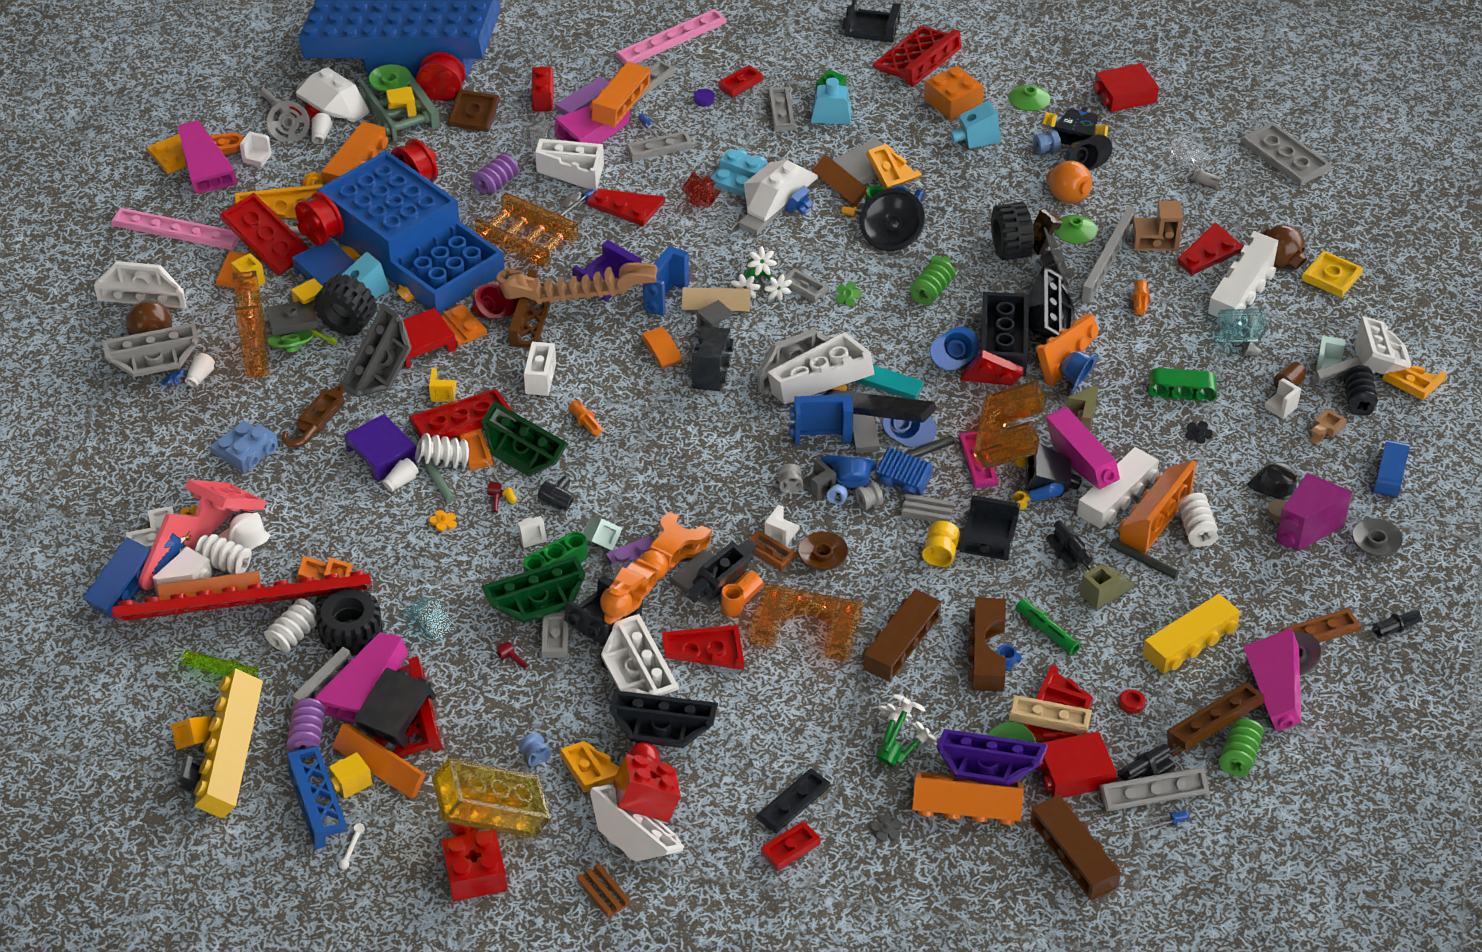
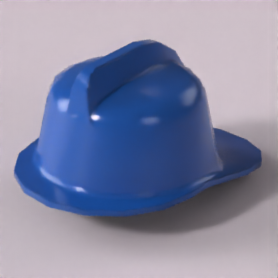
[930,327,980,371]
[1062,351,1099,396]
[882,417,937,448]
[820,455,877,488]

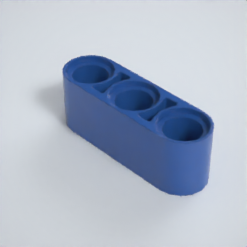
[1374,439,1411,498]

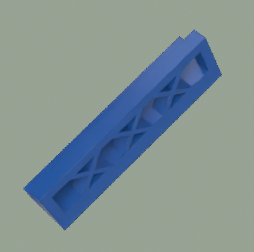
[287,746,347,850]

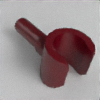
[487,481,503,513]
[496,642,529,669]

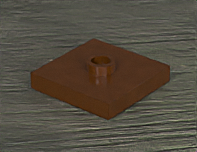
[447,89,500,132]

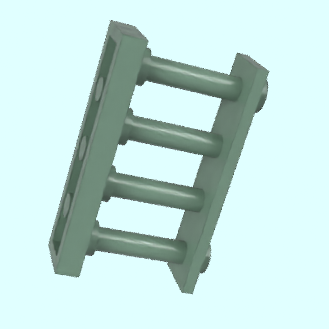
[358,66,440,142]

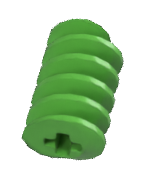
[910,259,956,306]
[1219,719,1264,778]

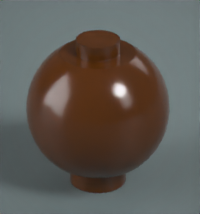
[1262,224,1307,270]
[126,300,172,335]

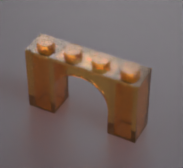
[973,380,1047,470]
[750,583,864,662]

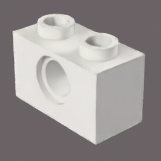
[524,342,556,396]

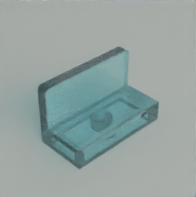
[1216,308,1268,343]

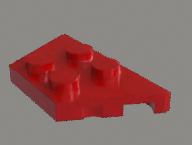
[1024,665,1093,743]

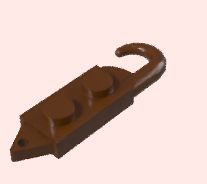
[281,385,345,448]

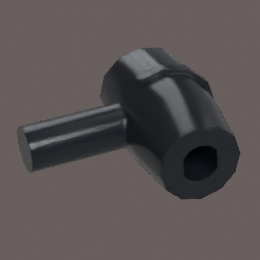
[537,476,574,511]

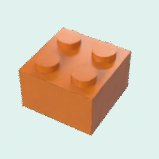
[924,66,984,120]

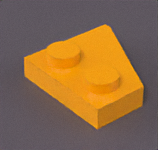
[147,134,186,174]
[866,144,922,189]
[1382,366,1447,400]
[560,741,619,793]

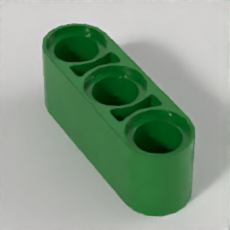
[1148,368,1217,402]
[523,532,587,572]

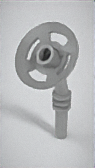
[261,89,310,142]

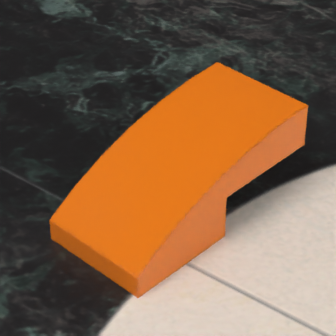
[641,327,683,369]
[295,555,353,581]

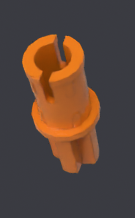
[1132,279,1150,316]
[568,400,603,437]

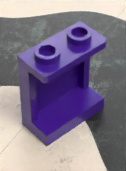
[572,240,642,302]
[344,414,416,482]

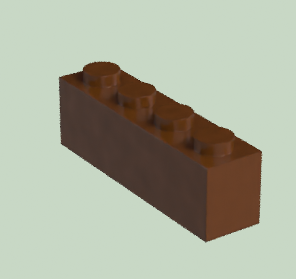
[862,589,942,682]
[1030,795,1121,901]

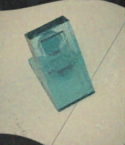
[405,596,455,643]

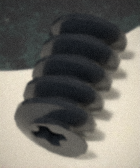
[1343,365,1378,415]

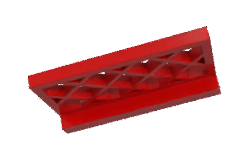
[873,25,962,87]
[373,656,444,758]

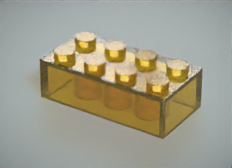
[432,758,551,838]

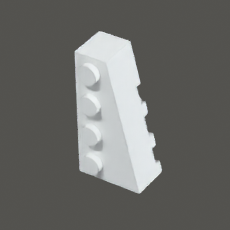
[1208,231,1278,323]
[768,332,874,404]

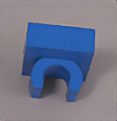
[785,186,813,215]

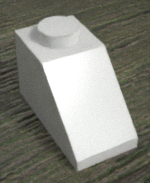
[153,547,213,593]

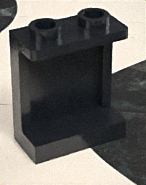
[842,0,901,43]
[960,495,1020,561]
[564,575,644,645]
[354,667,437,749]

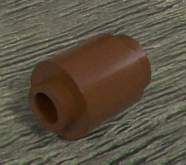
[1273,362,1306,389]

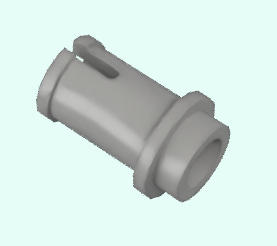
[1192,168,1221,190]

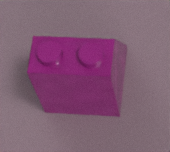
[1276,473,1353,551]

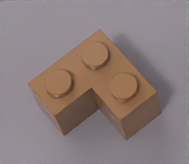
[1132,201,1183,251]

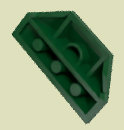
[482,401,569,476]
[481,556,585,623]

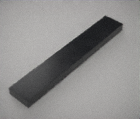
[824,389,937,423]

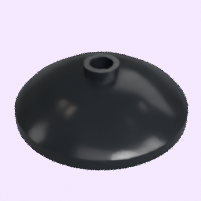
[859,188,925,251]

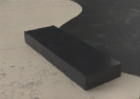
[756,768,831,834]

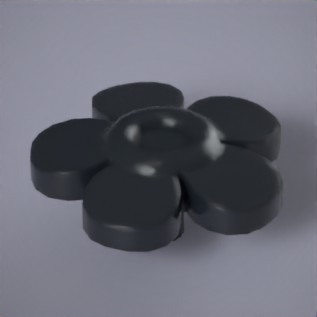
[1185,421,1213,444]

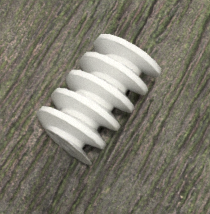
[415,433,469,470]
[1178,493,1219,547]
[195,534,252,574]
[264,598,317,653]

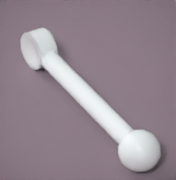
[338,823,365,870]

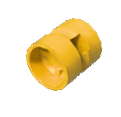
[922,521,960,567]

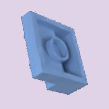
[209,420,278,473]

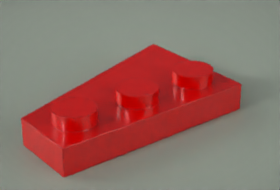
[587,188,665,226]
[1177,222,1244,276]
[662,625,744,670]

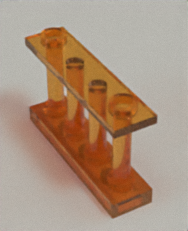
[475,192,578,268]
[233,271,270,378]

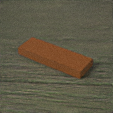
[812,154,867,206]
[1281,608,1361,643]

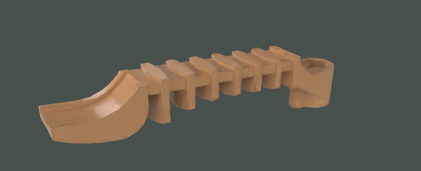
[497,263,658,304]

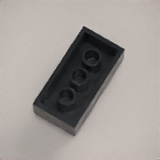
[980,291,1029,377]

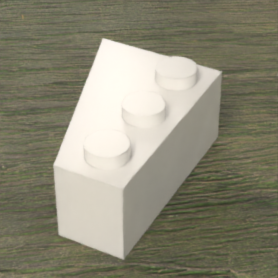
[535,138,604,191]

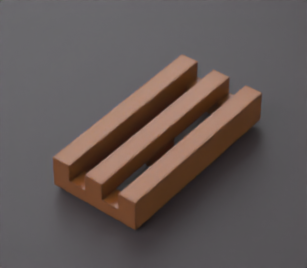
[748,530,797,572]
[576,863,631,918]

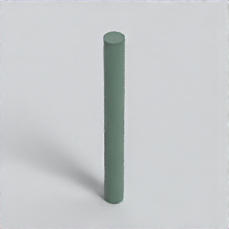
[409,435,455,503]

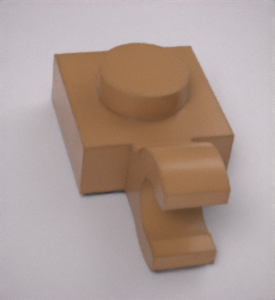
[1308,408,1347,446]

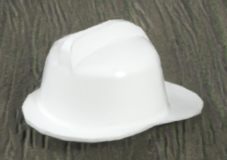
[218,513,270,550]

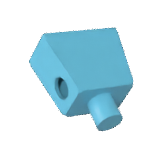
[811,78,852,125]
[950,100,1001,149]
[342,252,390,298]

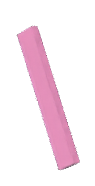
[615,9,726,65]
[111,208,240,250]

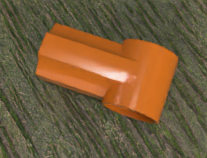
[720,570,764,617]

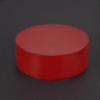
[1119,689,1145,714]

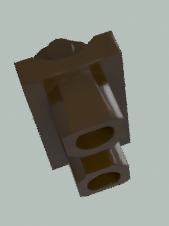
[1033,209,1062,255]

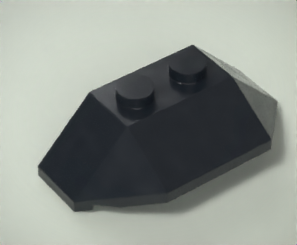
[1028,266,1075,339]
[609,690,718,748]

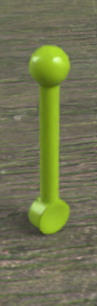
[309,329,338,346]

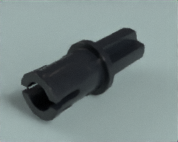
[1372,609,1422,639]

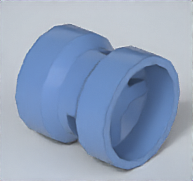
[1033,131,1061,155]

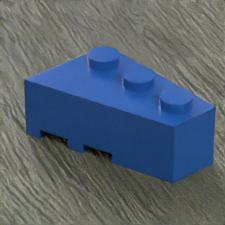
[83,537,151,620]

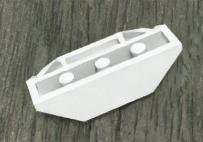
[296,67,370,122]
[744,160,818,222]
[94,261,186,308]
[1355,316,1411,374]
[601,614,679,696]
[590,785,684,862]

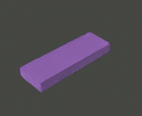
[556,76,609,115]

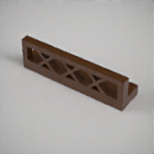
[509,270,551,348]
[1167,682,1264,757]

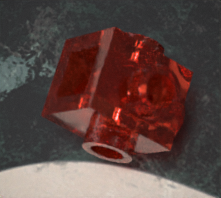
[681,172,721,208]

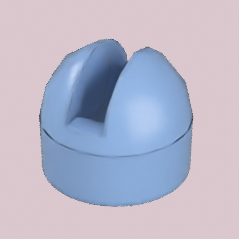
[827,484,848,505]

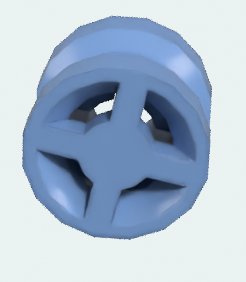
[519,733,552,767]

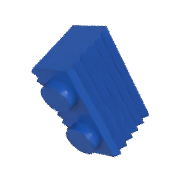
[875,447,934,495]

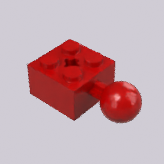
[614,742,681,823]
[441,804,508,902]

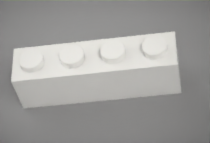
[1077,447,1159,529]

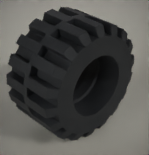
[991,202,1034,260]
[313,274,377,336]
[316,588,383,656]

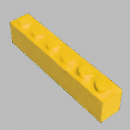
[194,668,263,818]

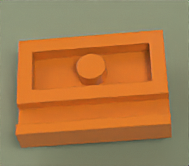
[442,304,487,347]

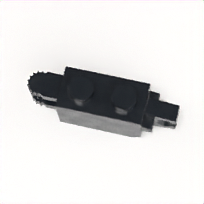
[687,540,756,603]

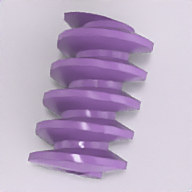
[472,153,520,194]
[286,698,325,758]

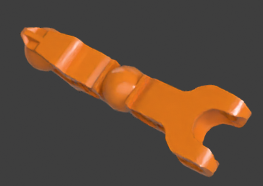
[600,512,712,624]

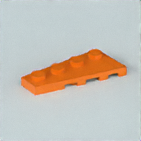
[1036,314,1098,386]

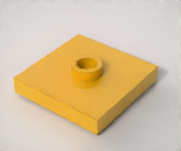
[1301,250,1363,298]

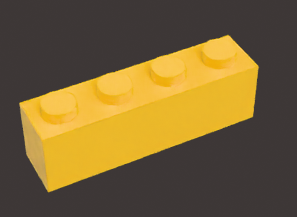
[1142,594,1241,674]

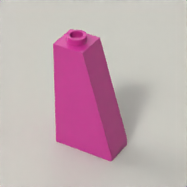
[555,106,630,144]
[177,120,238,194]
[1045,406,1120,490]
[1243,628,1301,731]
[315,632,408,724]

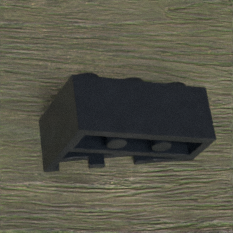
[692,326,734,392]

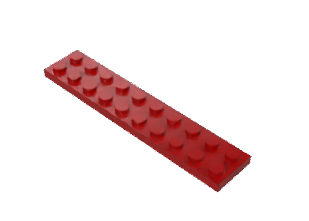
[112,570,373,622]

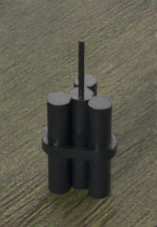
[1046,520,1093,571]
[1117,743,1179,781]

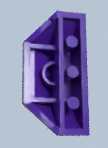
[936,729,1047,786]

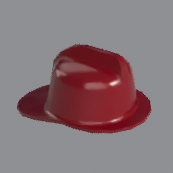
[470,282,519,320]

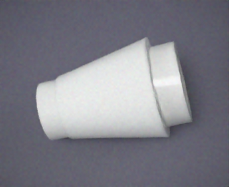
[311,113,332,144]
[185,353,215,388]
[382,458,419,492]

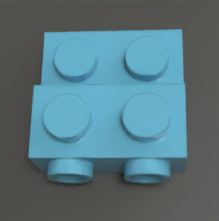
[709,148,768,197]

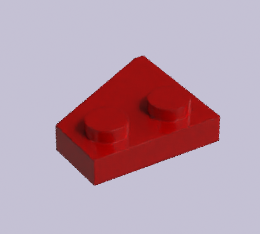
[960,350,1024,386]

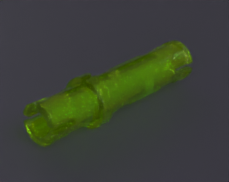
[182,650,259,678]

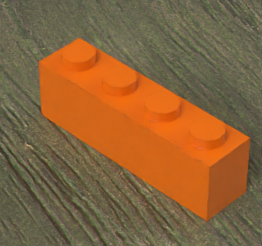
[590,61,651,128]
[321,121,388,186]

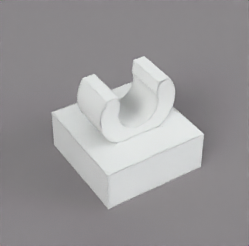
[517,516,547,548]

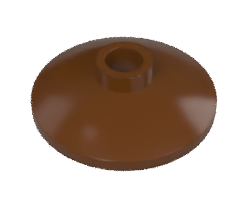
[798,532,848,570]

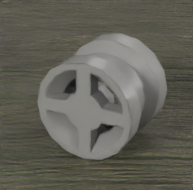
[778,464,803,493]
[855,482,884,511]

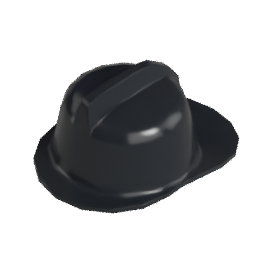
[1064,134,1113,171]
[1247,462,1298,500]

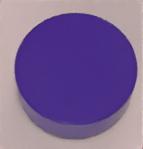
[694,88,715,107]

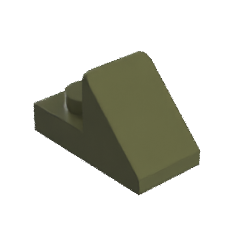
[1066,386,1099,431]

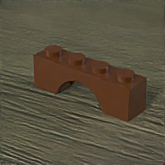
[968,597,1006,692]

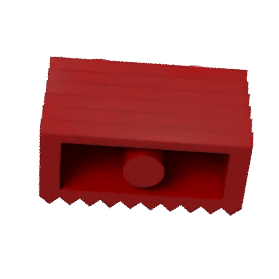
[531,66,554,111]

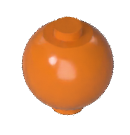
[1046,161,1092,204]

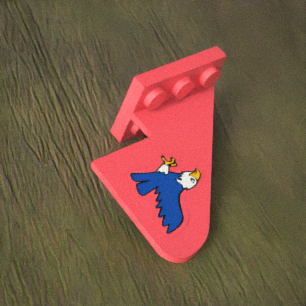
[139,479,267,590]

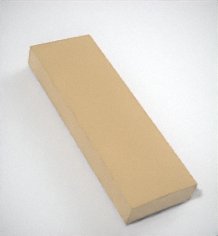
[682,287,751,312]
[1009,695,1092,735]

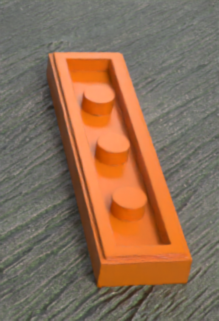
[157,570,261,600]
[332,723,426,798]

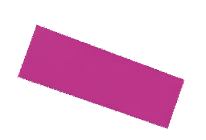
[958,431,998,489]

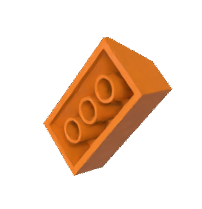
[1118,460,1197,553]
[912,771,1024,825]

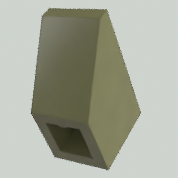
[1080,564,1135,610]

